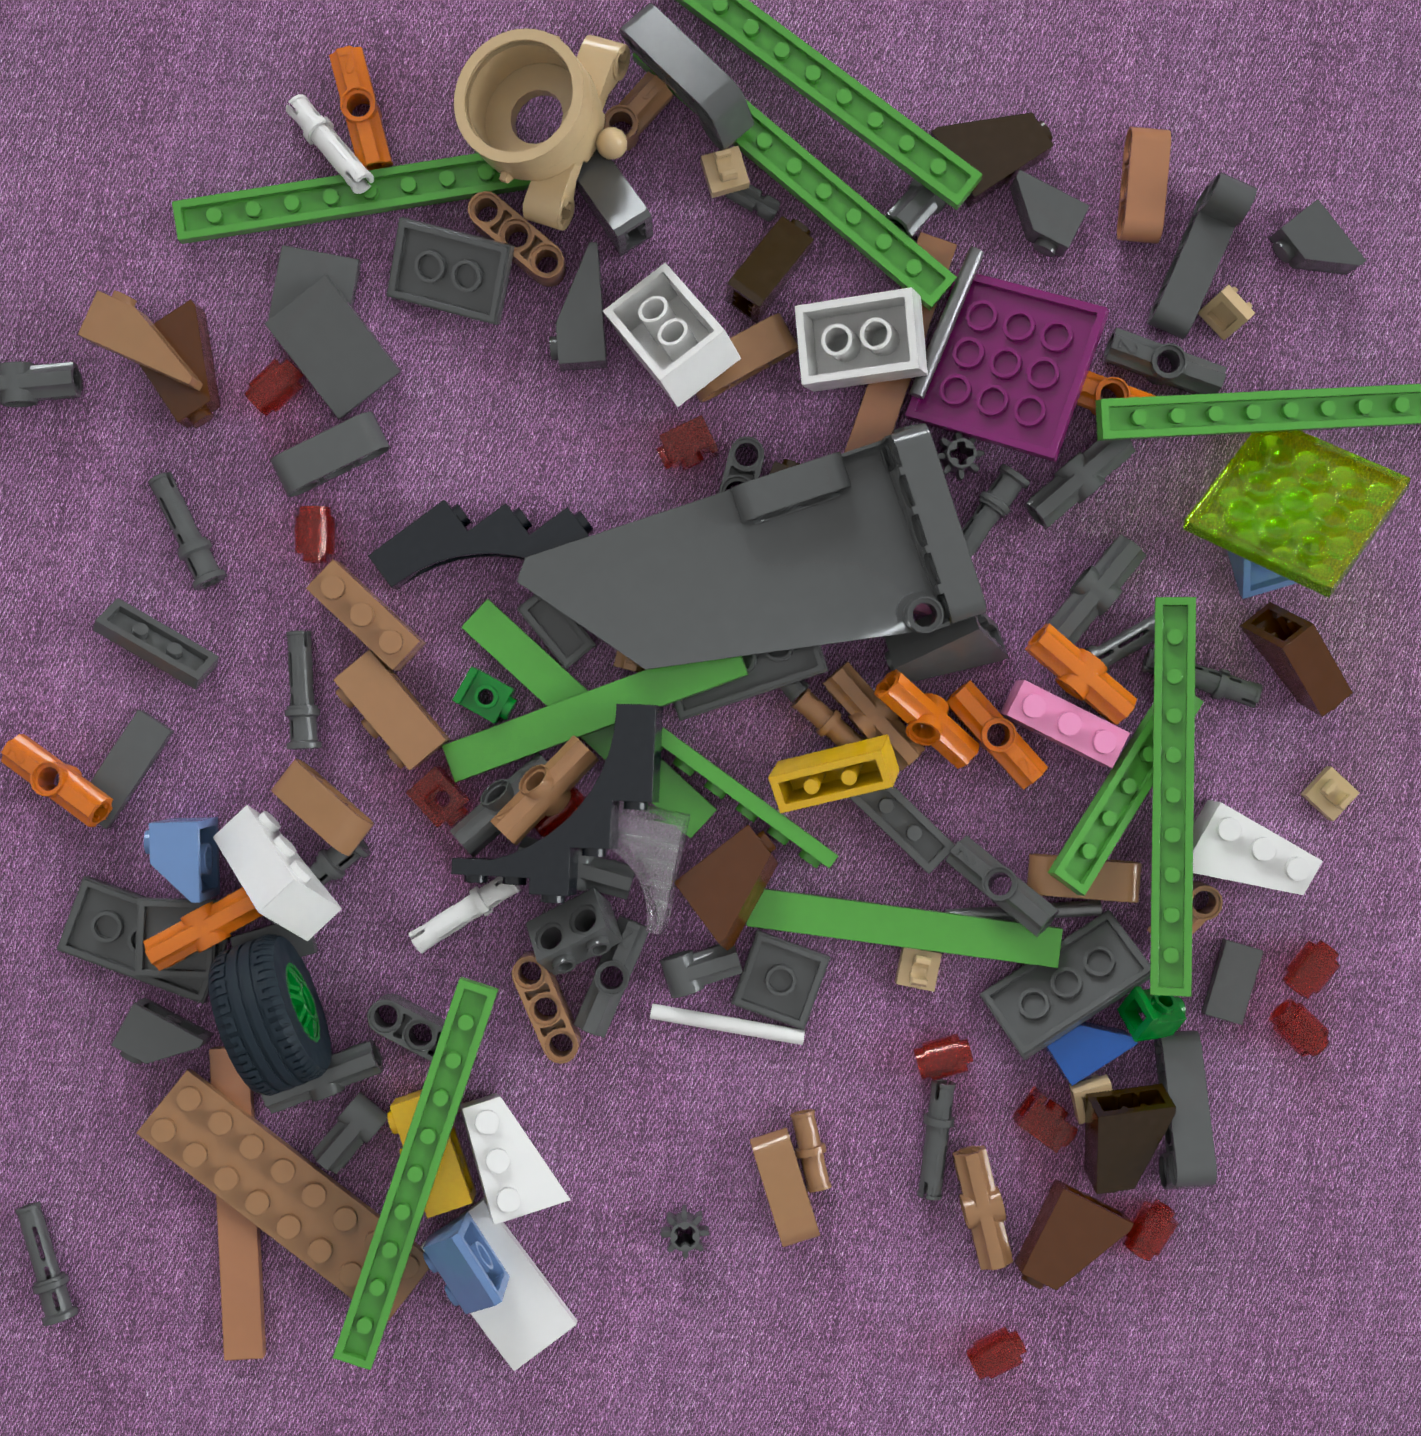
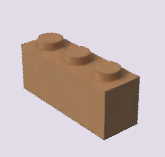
[306,560,426,671]
[333,649,451,771]

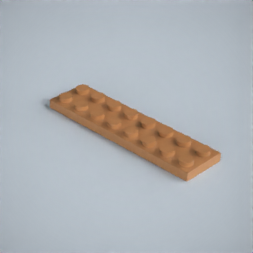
[136,1068,429,1321]

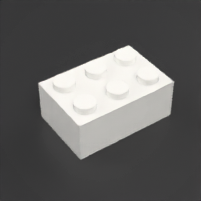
[603,262,741,407]
[795,287,928,392]

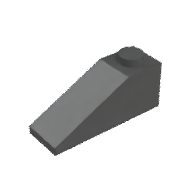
[549,242,608,371]

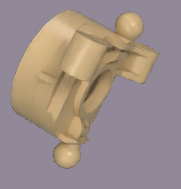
[454,28,630,231]

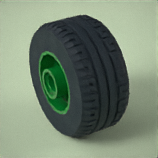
[208,934,331,1096]

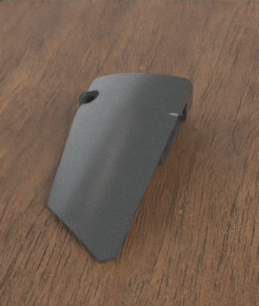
[516,424,987,670]

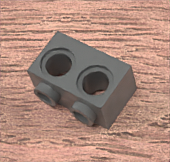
[526,888,623,976]

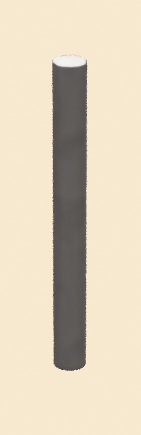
[909,247,984,399]
[945,900,1102,921]

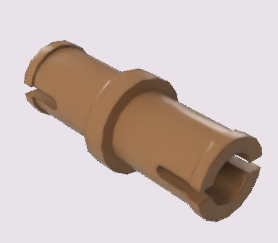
[791,688,866,746]
[790,1109,832,1193]

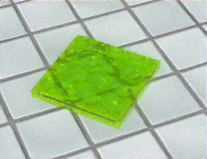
[1183,431,1411,598]

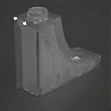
[612,801,690,935]

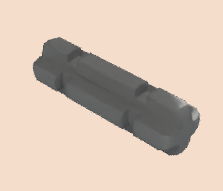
[725,184,780,222]

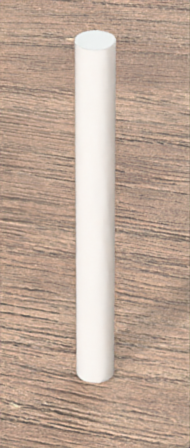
[650,1003,805,1045]

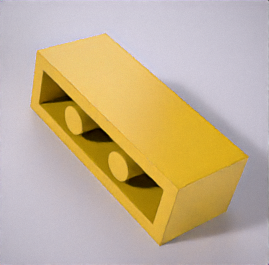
[768,734,900,813]
[387,1089,477,1219]

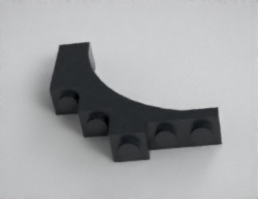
[368,500,594,590]
[451,704,663,903]

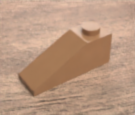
[78,290,203,391]

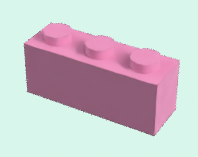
[1000,680,1130,768]

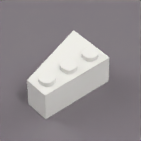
[1193,800,1323,895]
[213,805,342,941]
[460,1093,571,1225]

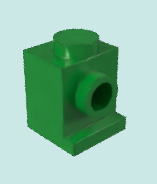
[452,666,518,724]
[1117,986,1187,1042]

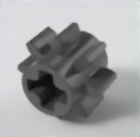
[938,432,985,481]
[661,1205,709,1258]

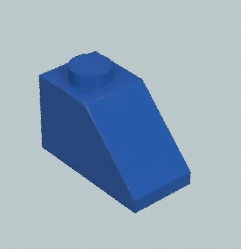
[1045,1022,1138,1086]

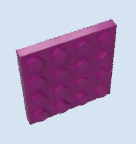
[905,269,1109,462]

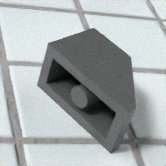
[1010,170,1090,258]
[1269,199,1367,275]
[111,998,213,1064]

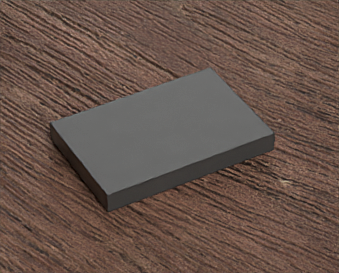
[387,217,515,325]
[264,275,402,419]

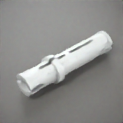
[286,94,374,194]
[409,876,521,954]

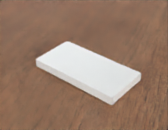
[421,1197,577,1371]

